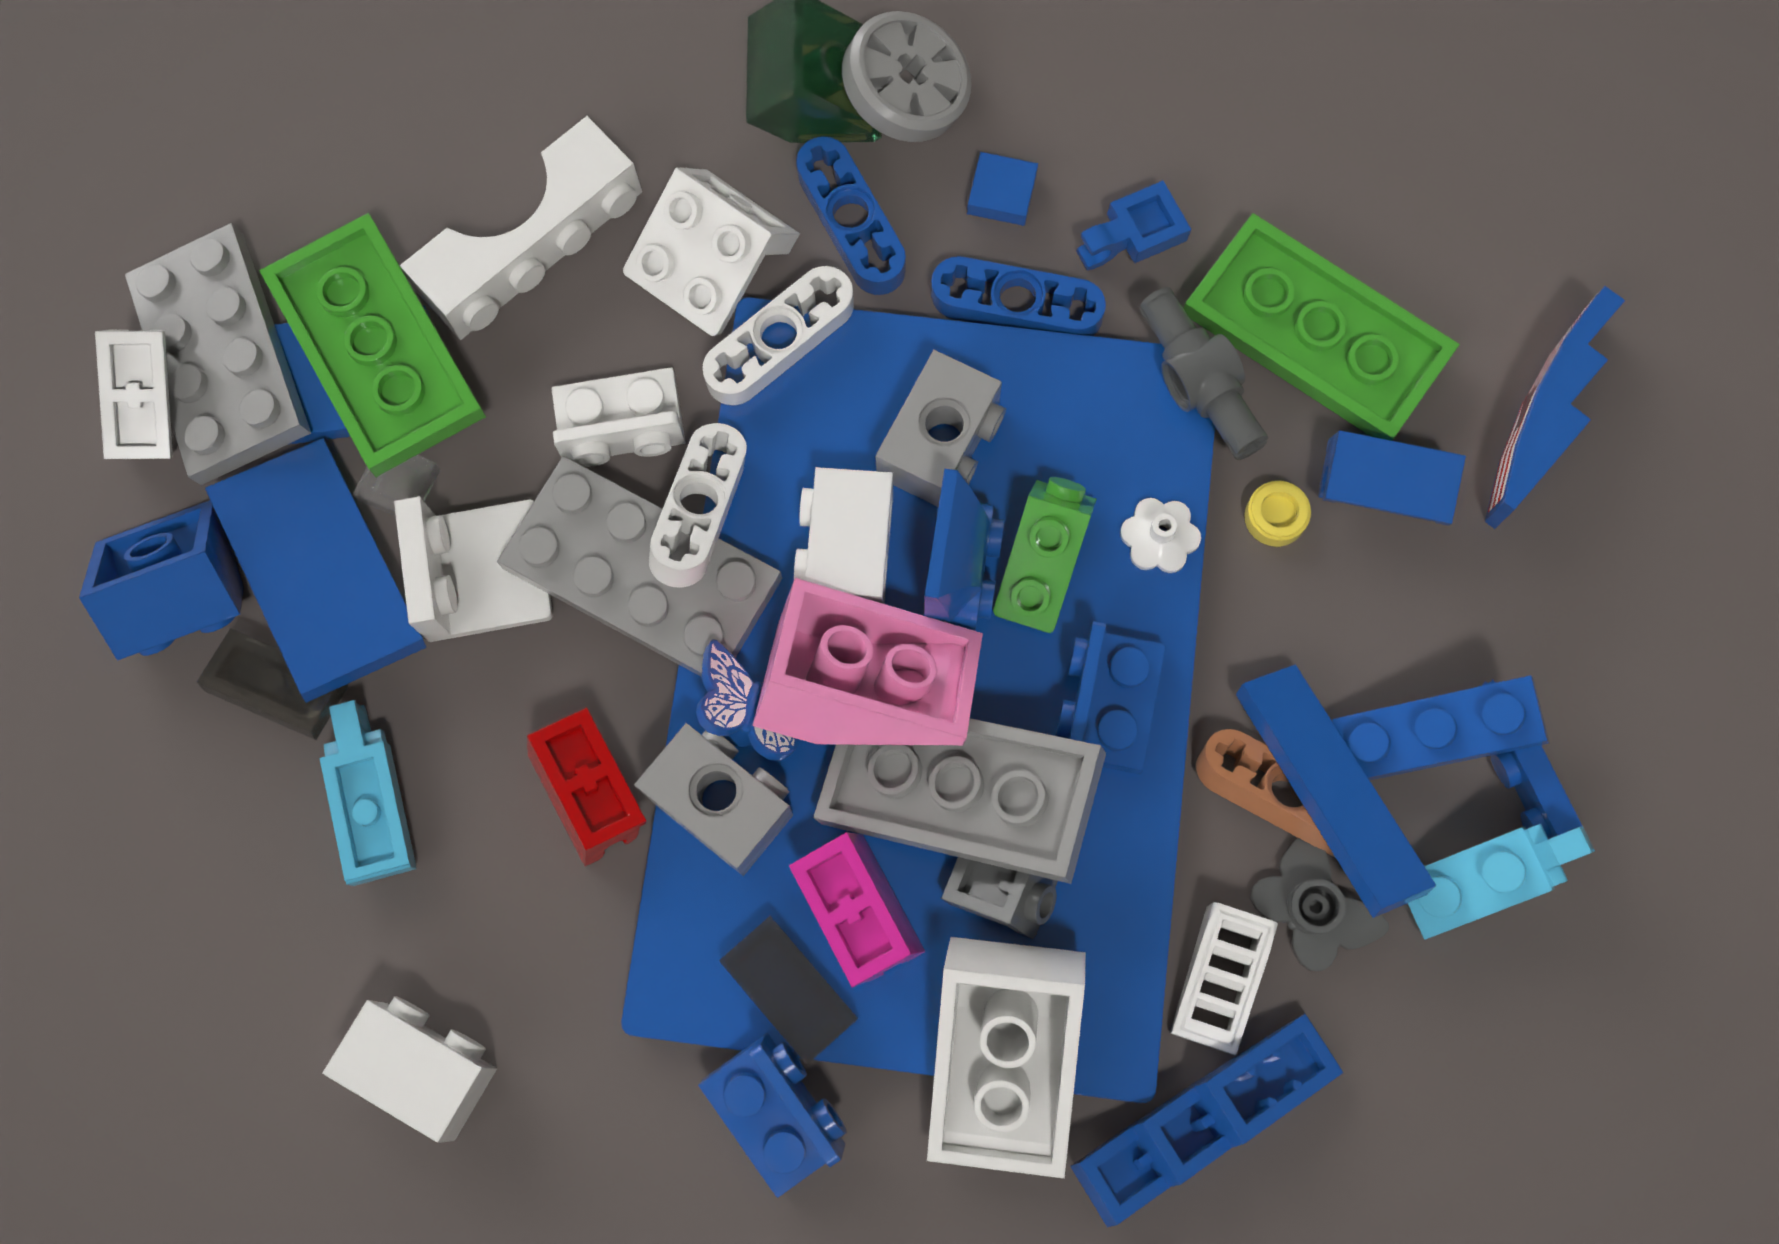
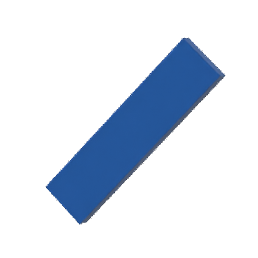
[1236,664,1437,918]

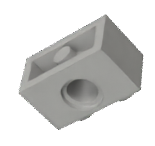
[875,350,1006,507]
[634,723,793,876]

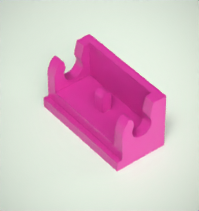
[789,832,925,987]

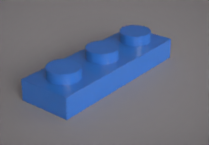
[1332,675,1550,780]

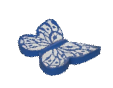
[696,639,799,761]

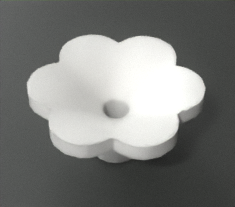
[1120,498,1201,573]

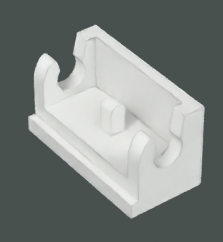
[95,330,173,459]

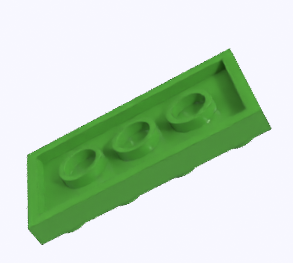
[259,213,486,477]
[1184,213,1460,441]

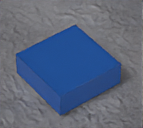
[967,152,1039,226]

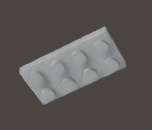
[125,223,311,485]
[497,456,782,677]
[813,718,1106,884]

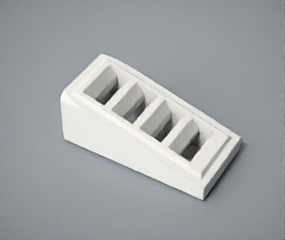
[1170,902,1278,1055]

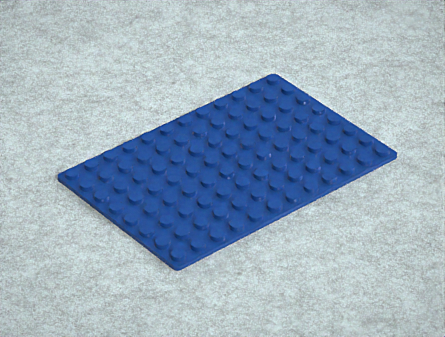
[621,298,1215,1103]

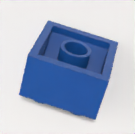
[79,500,244,661]

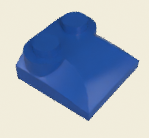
[924,468,1005,630]

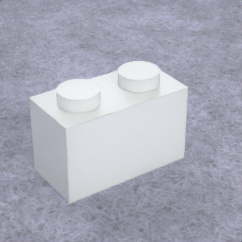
[794,467,893,604]
[322,996,497,1143]

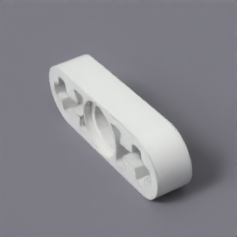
[703,266,854,405]
[649,423,747,588]

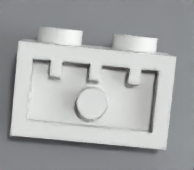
[552,367,686,467]

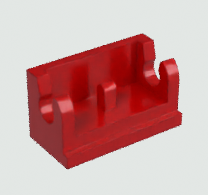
[527,707,646,867]

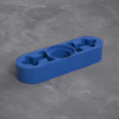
[796,137,906,295]
[931,256,1106,336]

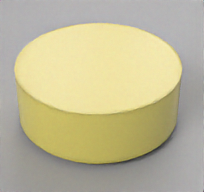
[1244,481,1311,547]

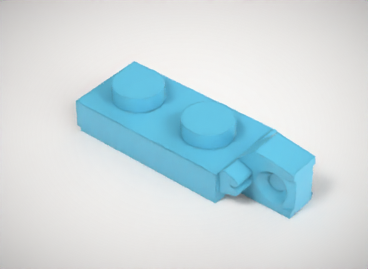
[319,700,417,886]
[1408,824,1595,940]

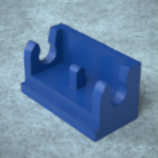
[1318,430,1466,526]

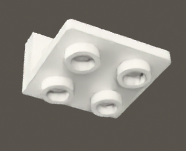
[623,167,800,336]
[394,496,553,642]

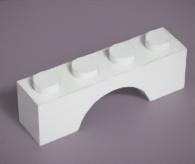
[400,116,642,340]

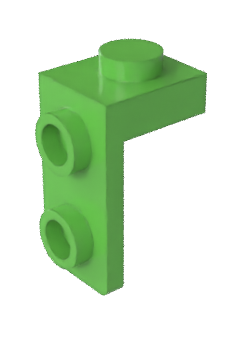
[993,477,1097,633]

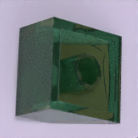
[746,0,882,143]

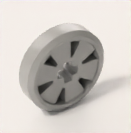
[842,11,971,142]

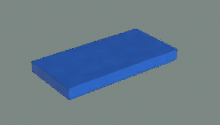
[205,438,427,703]

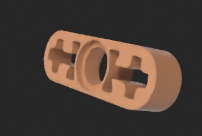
[1196,729,1335,857]

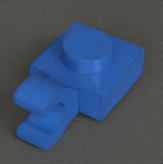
[1076,181,1192,271]

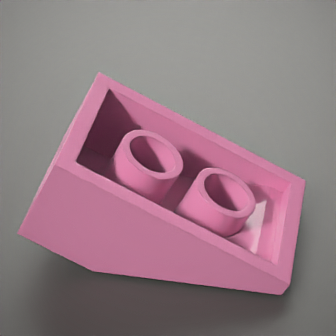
[753,578,983,746]

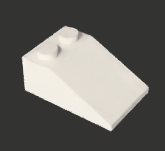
[927,937,1086,1178]

